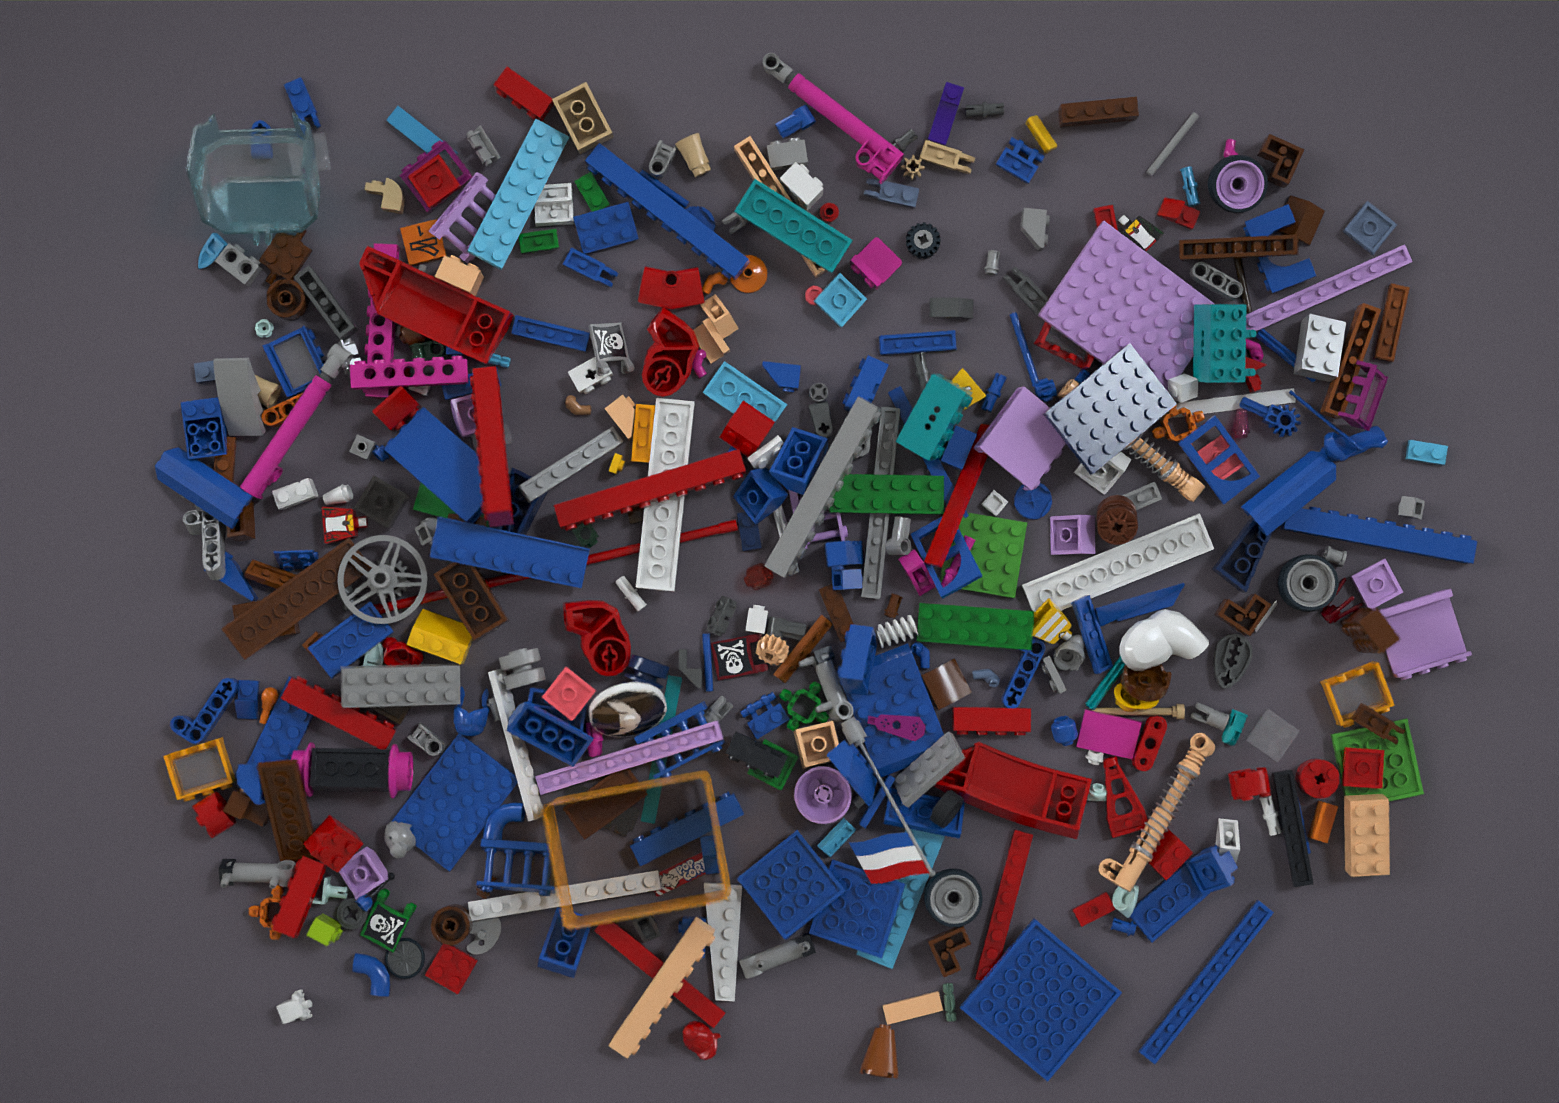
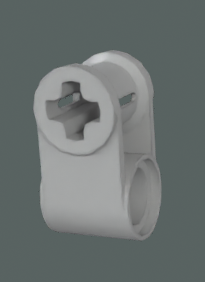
[649,140,678,179]
[408,722,445,756]

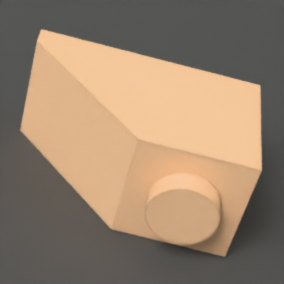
[700,294,739,339]
[605,395,635,440]

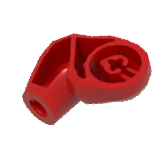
[642,307,700,397]
[563,600,631,676]

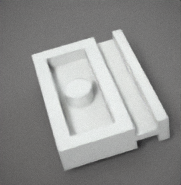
[747,436,784,469]

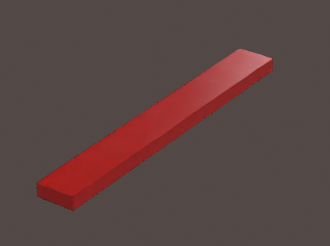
[924,424,990,568]
[594,921,726,1028]

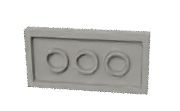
[893,731,965,807]

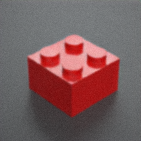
[304,815,364,873]

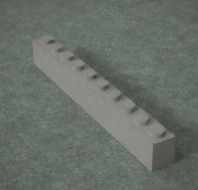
[765,397,882,578]

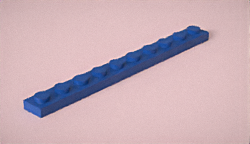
[1139,900,1274,1064]

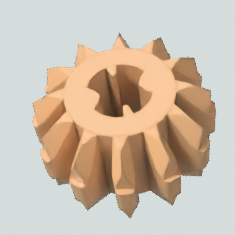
[755,634,789,666]

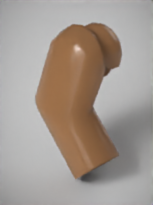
[565,395,591,415]

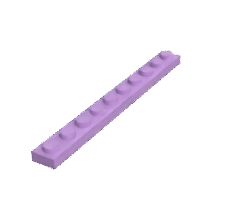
[1246,245,1413,331]
[535,721,724,795]

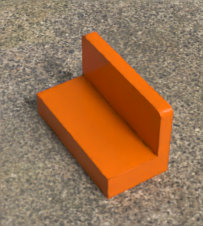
[1307,800,1338,843]

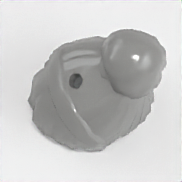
[1053,634,1085,671]
[384,821,416,859]

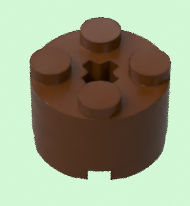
[266,279,310,321]
[431,904,473,945]

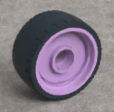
[1208,155,1268,213]

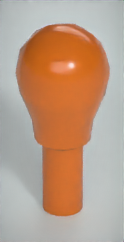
[259,687,279,724]

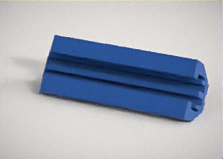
[155,447,253,529]
[1241,451,1336,537]

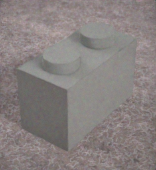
[767,138,808,171]

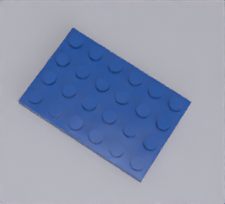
[391,734,518,872]

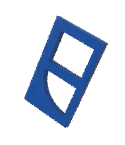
[1178,415,1260,504]
[910,517,982,599]

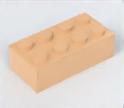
[1344,794,1390,877]

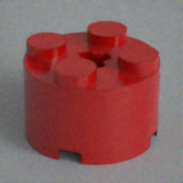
[1296,758,1339,798]
[1228,767,1271,801]
[192,792,237,839]

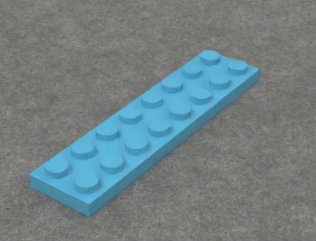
[467,119,569,270]
[856,829,945,969]

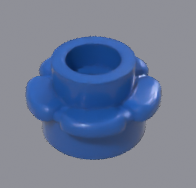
[372,445,389,462]

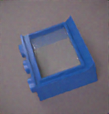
[262,326,325,398]

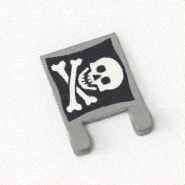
[588,323,634,376]

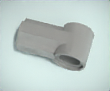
[886,517,911,556]

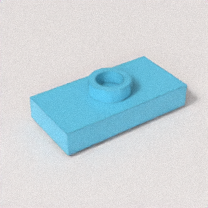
[817,818,856,857]

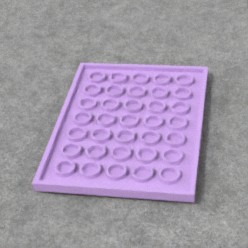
[1038,221,1214,391]

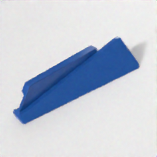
[1094,583,1185,627]

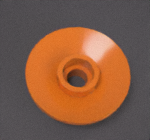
[730,255,767,293]

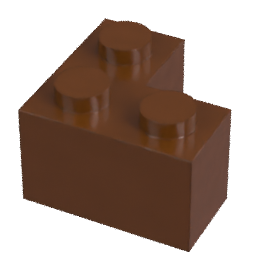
[1257,134,1305,188]
[1214,594,1272,636]
[224,788,270,827]
[927,926,971,978]

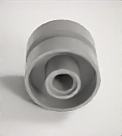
[499,648,546,690]

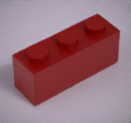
[494,67,554,122]

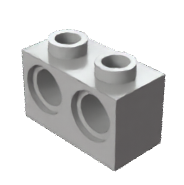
[215,243,263,287]

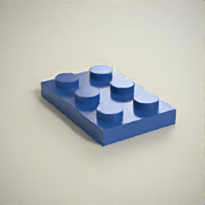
[573,202,639,254]

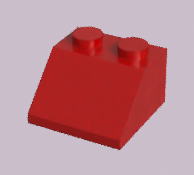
[372,386,422,432]
[719,401,775,457]
[1148,828,1193,880]

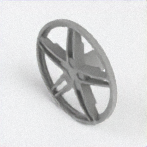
[338,535,428,624]

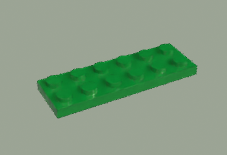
[829,474,944,515]
[917,603,1035,650]

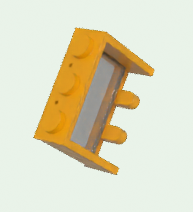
[1320,661,1395,728]
[163,737,237,802]

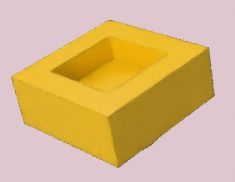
[609,453,625,475]

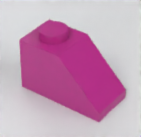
[898,549,936,596]

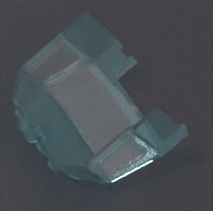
[186,111,321,245]

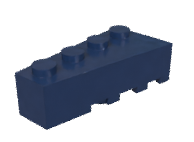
[498,467,548,535]
[1212,517,1272,593]

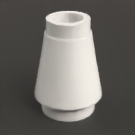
[323,484,353,505]

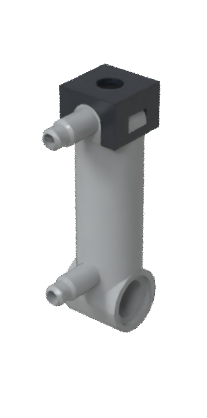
[798,645,854,723]
[218,859,297,889]
[739,932,816,979]

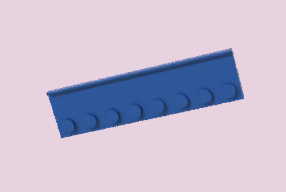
[429,517,590,588]

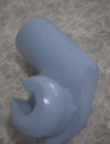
[972,669,999,688]

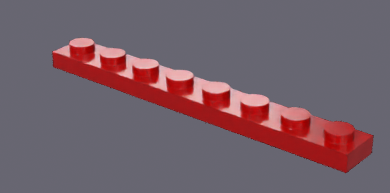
[975,829,1033,981]

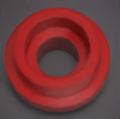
[820,203,839,222]

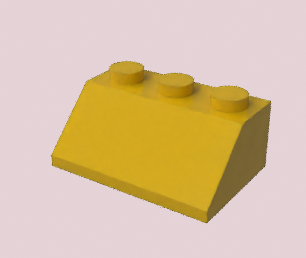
[406,609,473,664]

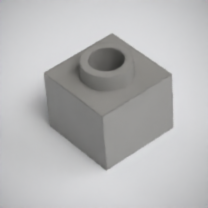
[349,434,377,460]
[1398,496,1425,520]

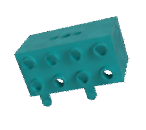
[1193,304,1257,383]
[895,374,973,461]

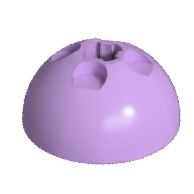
[794,766,852,824]

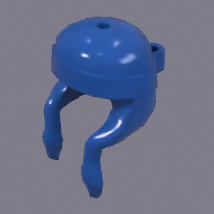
[453,687,489,736]

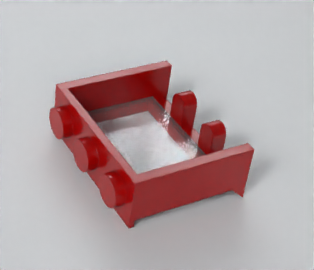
[1034,321,1094,369]

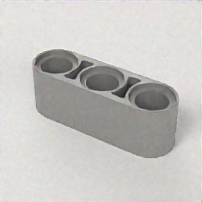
[1189,262,1243,300]

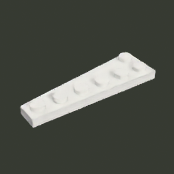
[704,882,742,1002]

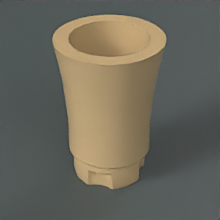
[675,133,711,178]
[255,375,282,408]

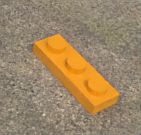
[631,404,655,463]

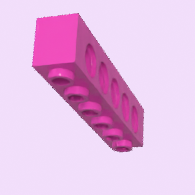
[350,356,469,390]

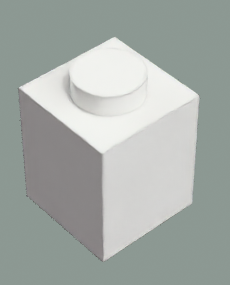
[1168,373,1198,403]
[745,605,768,634]

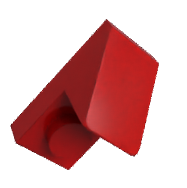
[1157,198,1200,230]
[1245,357,1267,393]

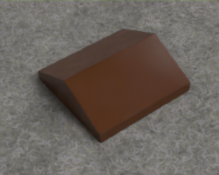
[1277,195,1325,246]

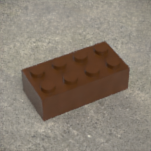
[434,562,509,641]
[1340,608,1401,653]

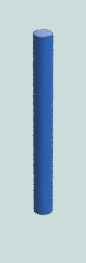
[1010,312,1039,387]

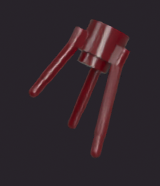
[1320,578,1363,624]

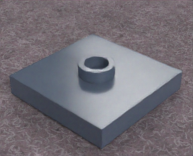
[1342,201,1397,255]

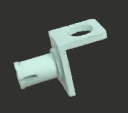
[313,876,348,904]

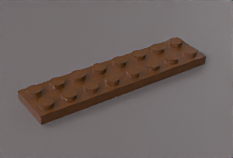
[221,538,372,660]

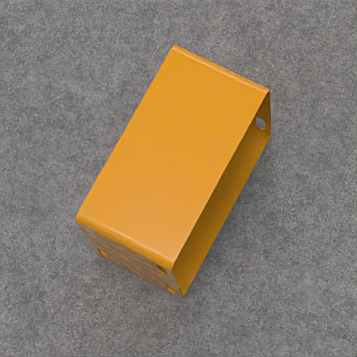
[543,770,732,929]

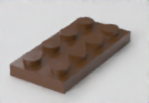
[562,768,648,840]

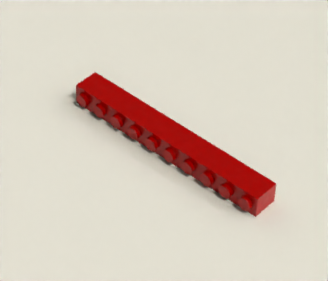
[554,449,746,531]

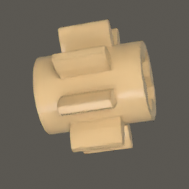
[901,155,925,180]

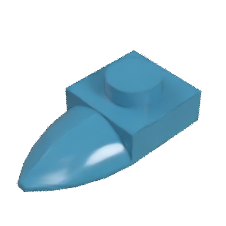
[198,233,228,269]

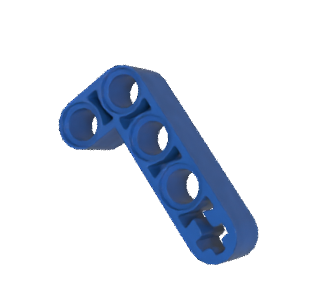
[1001,637,1045,708]
[170,678,239,744]

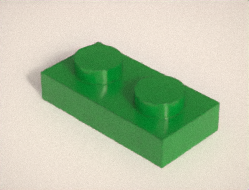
[574,172,610,211]
[519,229,559,254]

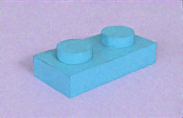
[1405,440,1448,465]

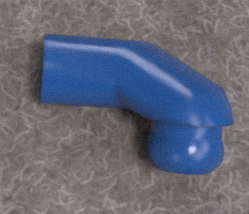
[911,642,930,668]

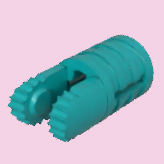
[1222,709,1248,746]

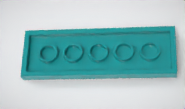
[734,179,853,274]

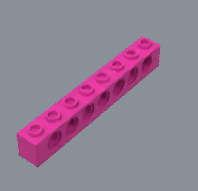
[363,243,400,399]

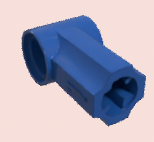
[775,105,816,139]

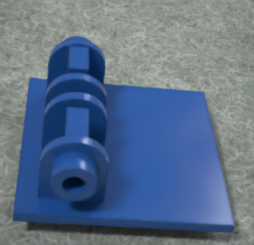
[273,550,319,571]

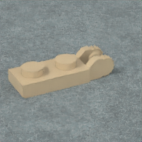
[919,140,975,174]

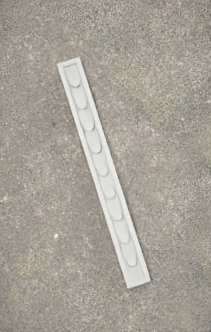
[468,870,661,921]

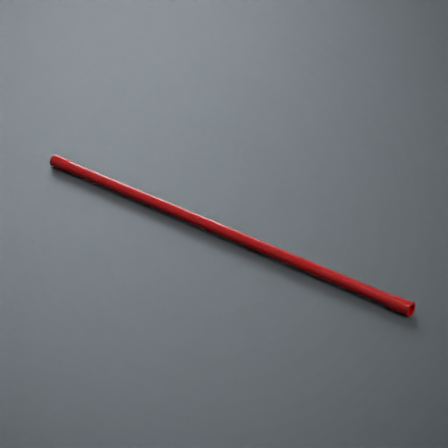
[374,519,738,614]

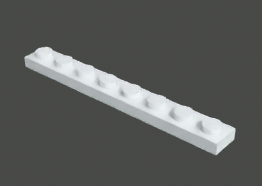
[488,669,544,821]

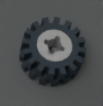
[906,222,940,259]

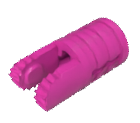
[585,722,603,757]

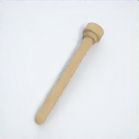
[1093,704,1185,719]

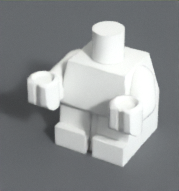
[276,989,312,1024]

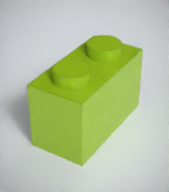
[307,914,343,946]

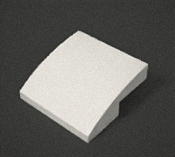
[534,183,574,227]

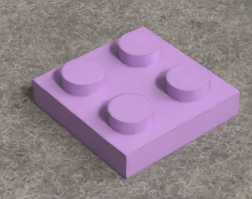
[1350,559,1403,608]

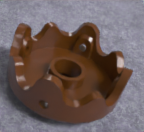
[1121,664,1171,702]

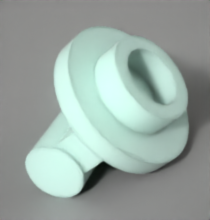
[1087,783,1107,801]

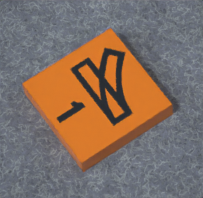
[400,219,447,266]

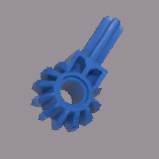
[1239,397,1301,437]

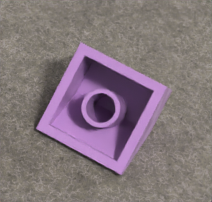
[1050,515,1095,555]

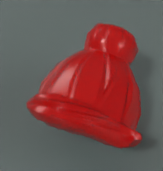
[382,637,424,665]
[682,1021,721,1060]

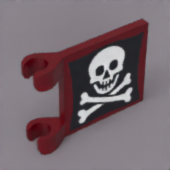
[711,633,769,680]

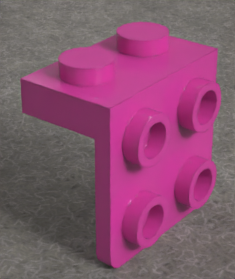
[850,237,902,290]

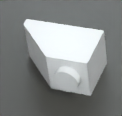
[1215,818,1240,863]

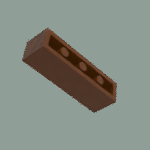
[1058,97,1139,128]

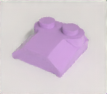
[450,394,476,437]
[339,847,388,900]

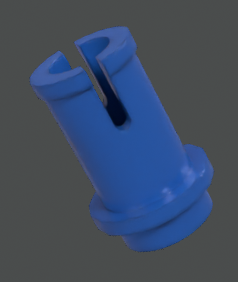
[1111,917,1137,936]

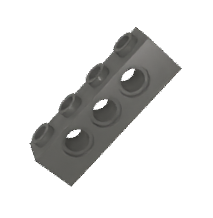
[294,266,358,341]

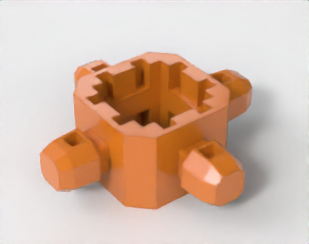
[1152,405,1205,450]
[249,884,284,940]

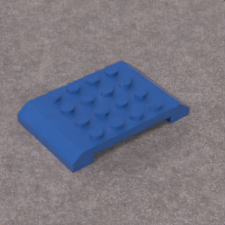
[837,643,944,777]

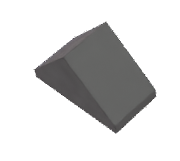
[631,914,661,943]

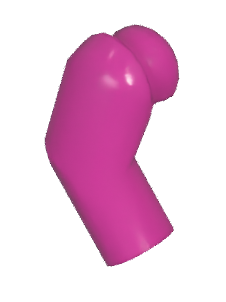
[692,349,707,379]

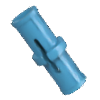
[1180,166,1201,207]

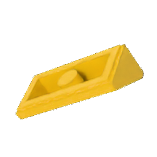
[1025,115,1057,154]

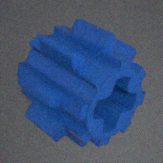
[1034,378,1057,402]

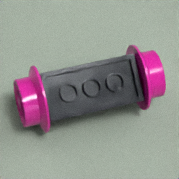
[291,742,413,798]

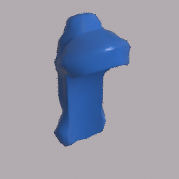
[1320,426,1388,462]

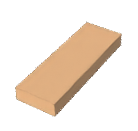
[882,991,943,1025]

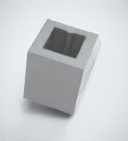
[1021,208,1050,251]

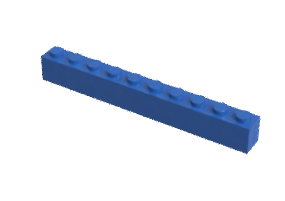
[585,143,750,280]
[1280,507,1477,564]

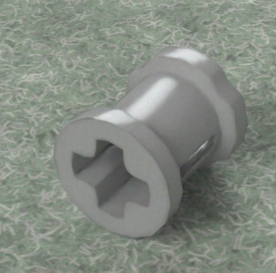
[1323,546,1347,567]

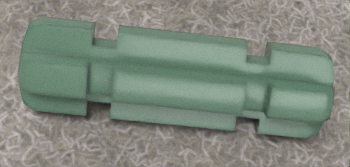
[943,983,956,1022]

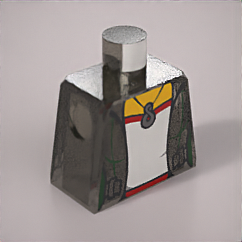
[1117,214,1164,252]

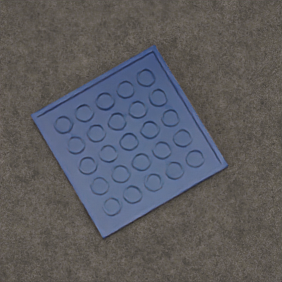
[960,918,1122,1082]

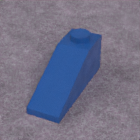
[204,551,258,601]

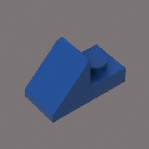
[234,680,260,719]

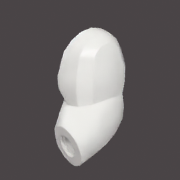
[1120,609,1209,671]

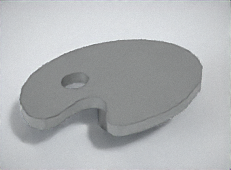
[466,917,501,955]

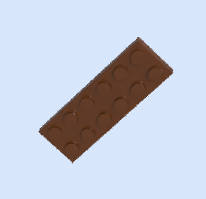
[257,759,318,862]

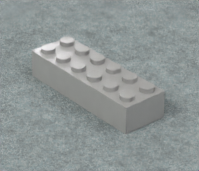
[341,663,460,708]

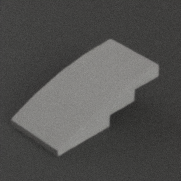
[213,358,266,436]

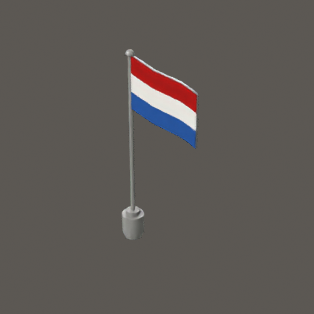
[841,717,935,884]

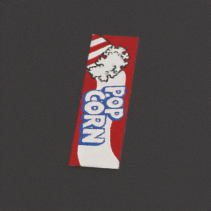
[654,852,706,897]

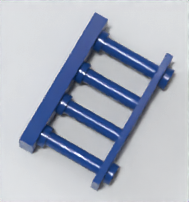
[634,701,726,779]
[476,839,556,896]

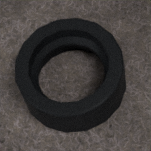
[930,790,963,828]

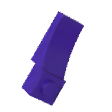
[928,82,964,146]

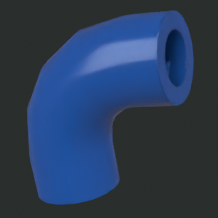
[483,803,526,840]
[353,953,390,997]

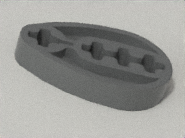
[1213,634,1253,689]

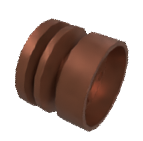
[1096,495,1138,545]

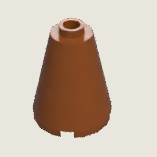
[860,1024,899,1079]

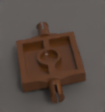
[259,227,312,285]

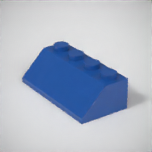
[506,701,594,767]

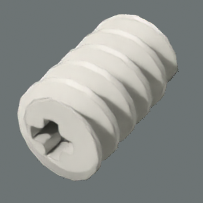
[876,615,918,648]

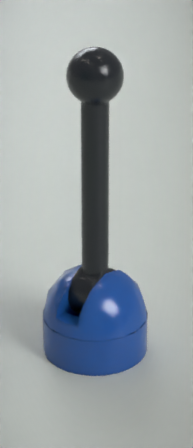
[355,873,395,912]

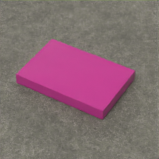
[1076,709,1142,760]

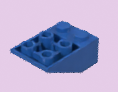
[181,397,227,460]

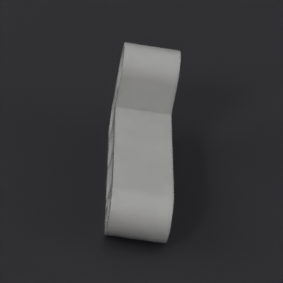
[183,509,226,580]

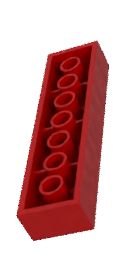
[470,366,514,527]

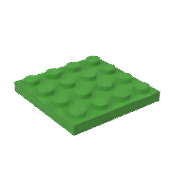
[940,512,1027,598]
[1331,718,1424,801]

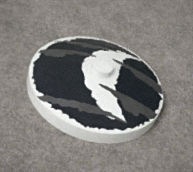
[589,682,667,737]

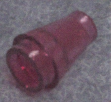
[1231,409,1250,439]

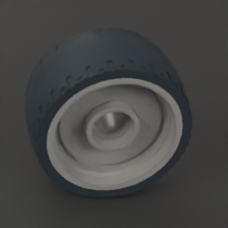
[1277,554,1339,612]
[924,868,983,927]

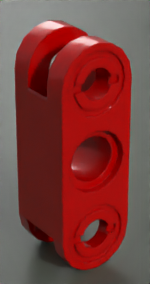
[1132,715,1167,771]

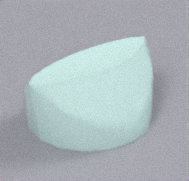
[1112,885,1139,918]

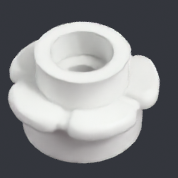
[1085,750,1104,765]

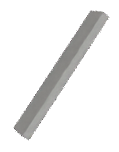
[518,426,624,503]

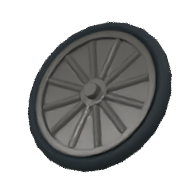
[385,938,425,979]

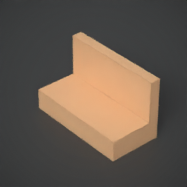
[694,317,730,364]

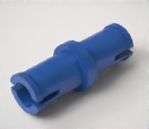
[980,373,1007,413]

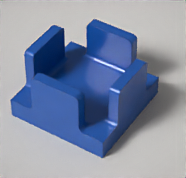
[1185,845,1238,895]

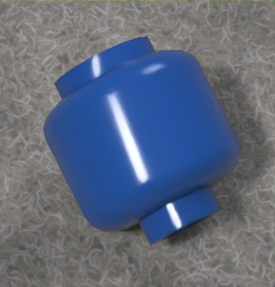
[1051,716,1078,746]

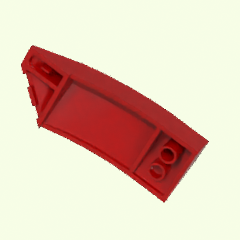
[359,246,514,364]

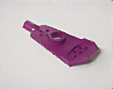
[867,714,926,741]

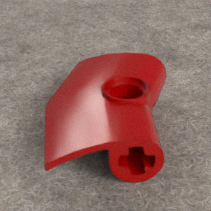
[638,266,705,309]

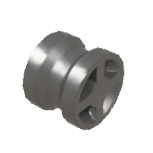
[809,383,828,403]

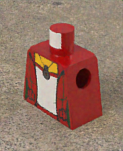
[322,507,368,544]

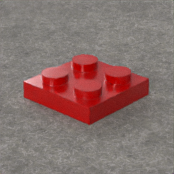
[408,154,462,209]
[1342,747,1384,789]
[425,944,478,995]

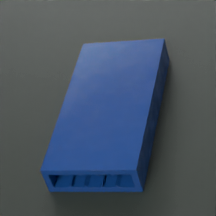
[384,407,483,524]

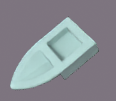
[363,643,384,666]

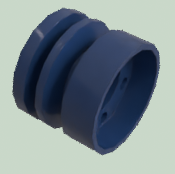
[622,654,670,689]

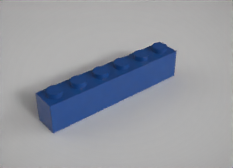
[630,791,744,866]

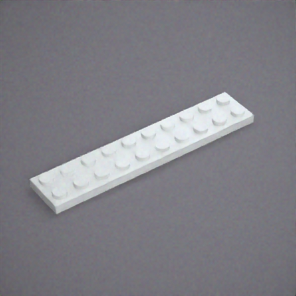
[636,398,695,592]
[1022,514,1214,611]

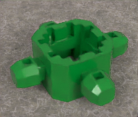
[779,681,829,731]

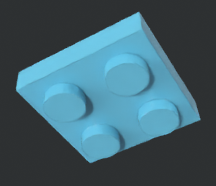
[813,273,867,327]

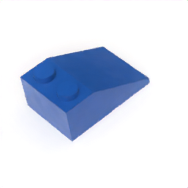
[537,907,591,978]

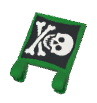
[360,888,417,952]

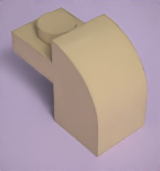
[365,178,405,214]

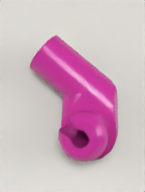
[1224,139,1238,158]
[1246,339,1264,362]

